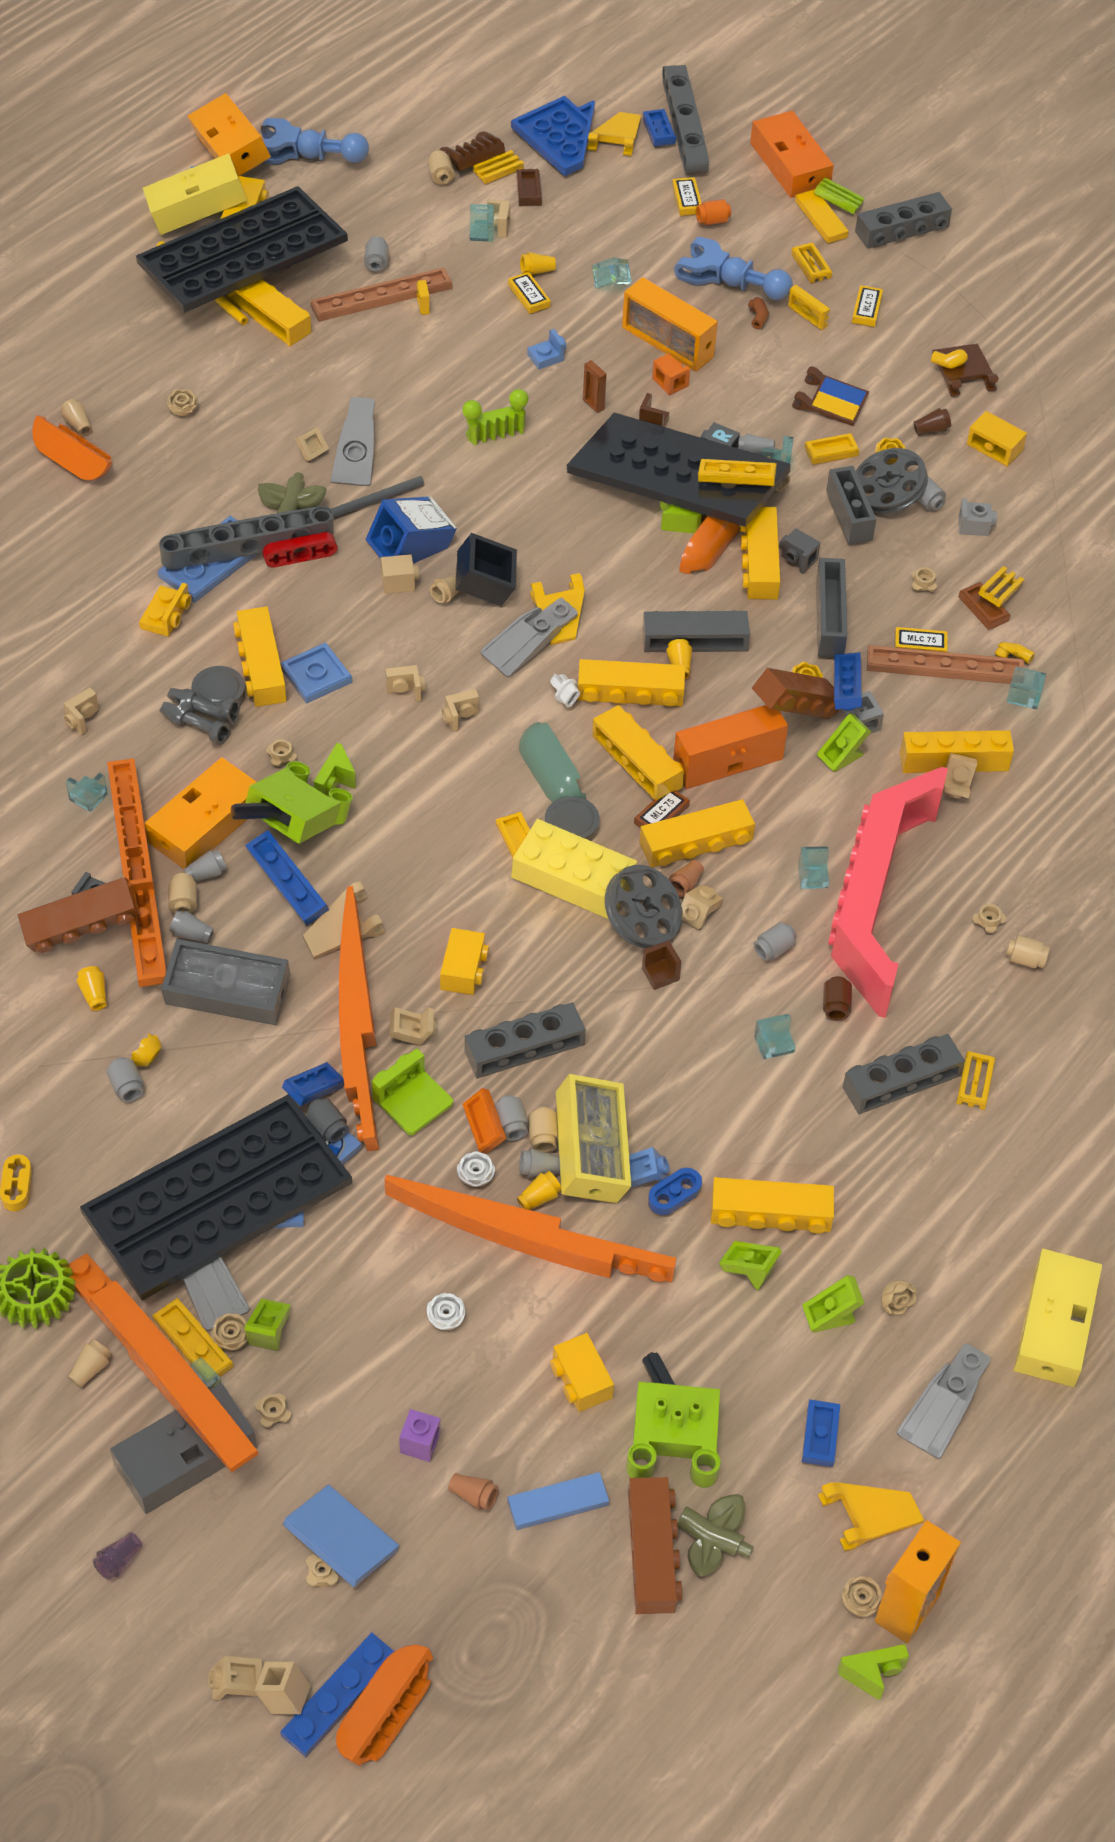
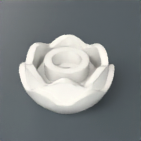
[457,1151,495,1187]
[427,1293,465,1330]

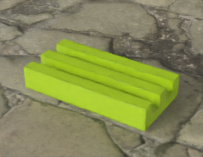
[814,177,865,214]

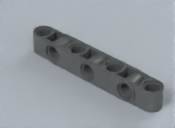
[662,65,709,174]
[159,506,334,569]

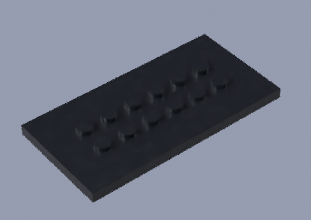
[136,186,348,313]
[567,412,791,527]
[80,1094,353,1301]

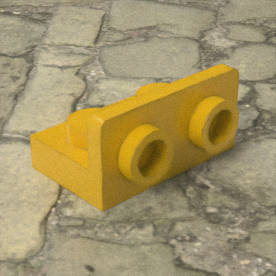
[139,583,191,637]

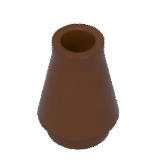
[913,408,952,435]

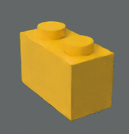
[966,411,1027,467]
[440,928,489,995]
[550,1333,614,1412]

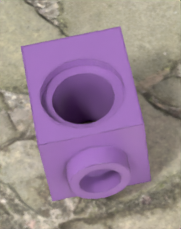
[399,1409,441,1462]

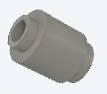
[364,236,389,272]
[909,477,946,511]
[753,922,797,961]
[106,1058,144,1103]
[495,1095,529,1141]

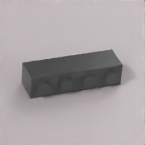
[816,558,847,657]
[642,610,750,652]

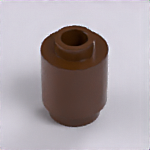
[823,976,852,1021]

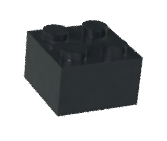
[455,533,517,606]

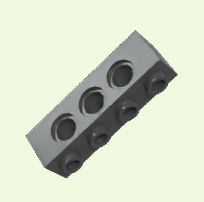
[855,192,952,249]
[464,1002,586,1079]
[842,1034,965,1115]

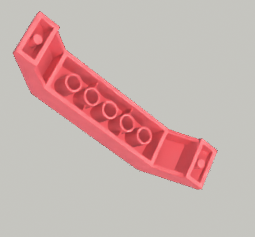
[828,767,948,1018]

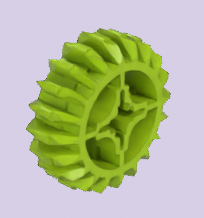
[0,1247,76,1329]

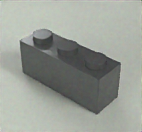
[826,466,876,544]

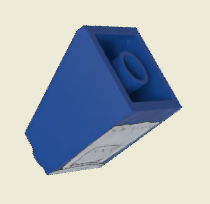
[365,496,457,564]

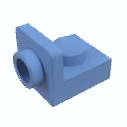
[527,329,566,370]
[629,1147,670,1188]

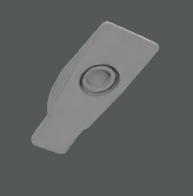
[331,397,375,486]
[481,598,578,677]
[182,1257,249,1331]
[897,1344,991,1459]

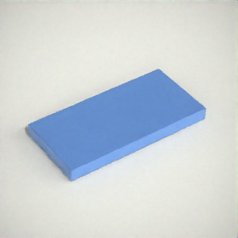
[158,516,257,603]

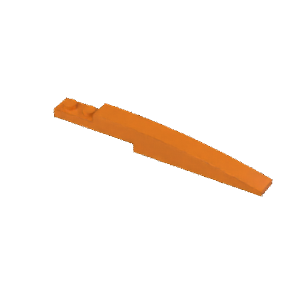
[107,758,166,987]
[339,886,379,1151]
[385,1174,677,1283]
[67,1253,259,1473]

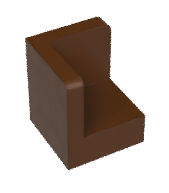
[639,393,670,427]
[642,940,682,990]

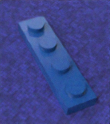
[834,652,862,711]
[245,830,329,926]
[280,1632,395,1758]

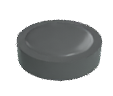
[191,666,245,705]
[545,796,600,841]

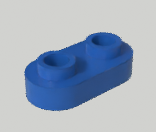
[648,1168,702,1215]

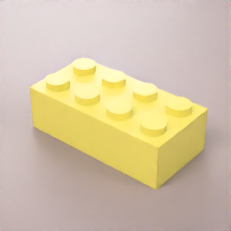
[511,819,637,919]

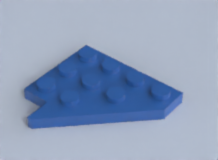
[511,95,595,176]

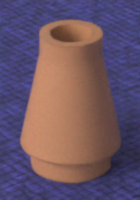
[669,860,704,898]
[448,1473,499,1511]

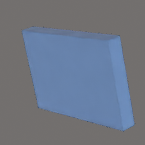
[283,1484,399,1587]

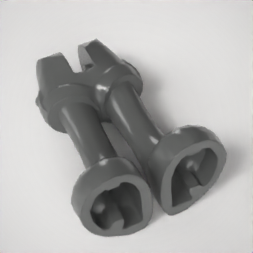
[159,688,240,745]

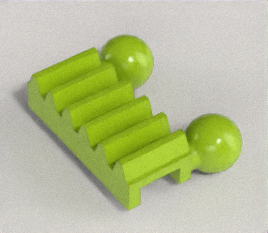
[462,389,529,445]

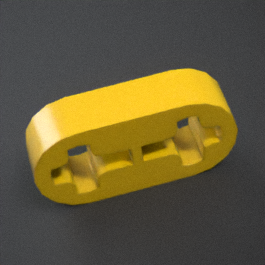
[0,1154,32,1211]

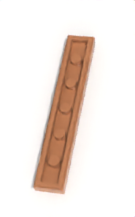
[310,267,452,322]
[866,645,1024,685]

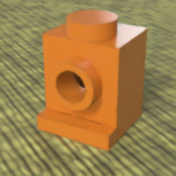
[652,353,690,395]

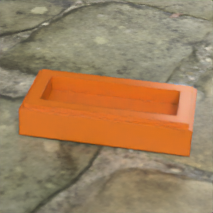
[462,1088,507,1154]

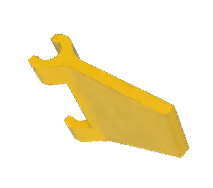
[587,112,641,156]
[530,573,585,645]
[818,1482,924,1552]

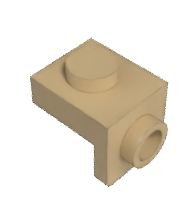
[681,885,724,929]
[389,1007,436,1046]

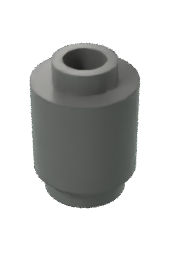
[306,1099,349,1143]

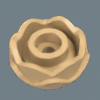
[167,389,198,416]
[881,1280,917,1315]
[211,1313,248,1351]
[842,1576,883,1617]

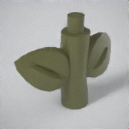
[258,472,327,513]
[677,1494,754,1577]

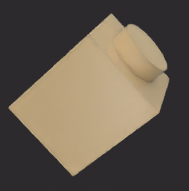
[381,555,419,594]
[254,1661,311,1714]

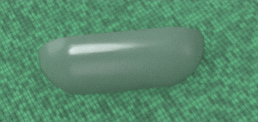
[519,722,586,802]

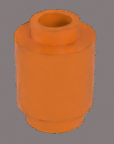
[696,199,731,225]

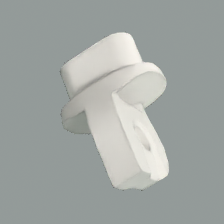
[550,674,580,707]

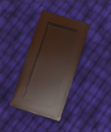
[516,169,542,206]

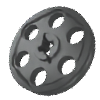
[856,448,928,514]
[605,865,682,948]

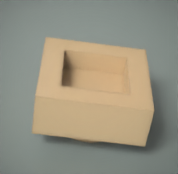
[294,427,329,461]

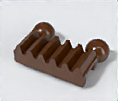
[439,131,506,171]

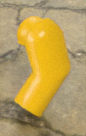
[931,349,968,369]
[995,642,1035,664]

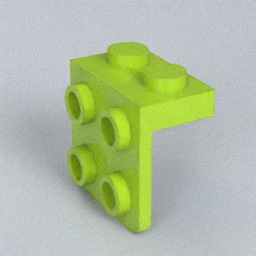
[372,1048,453,1135]

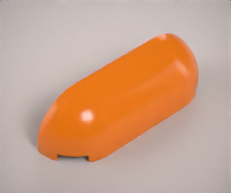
[32,415,113,480]
[679,516,740,574]
[336,1645,433,1766]

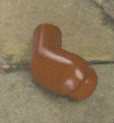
[748,297,769,329]

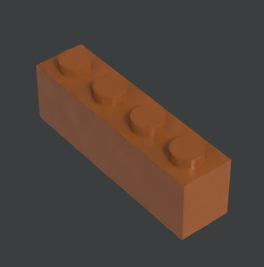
[752,668,839,719]
[17,877,141,953]
[628,1477,682,1614]

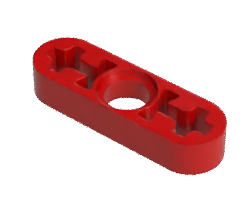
[262,532,338,567]

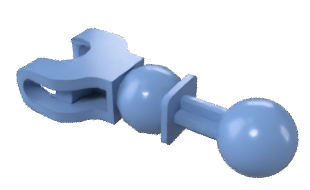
[261,118,369,165]
[674,237,793,300]

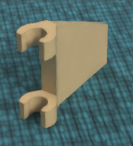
[303,881,385,959]

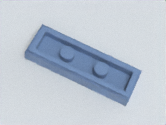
[507,1472,609,1530]

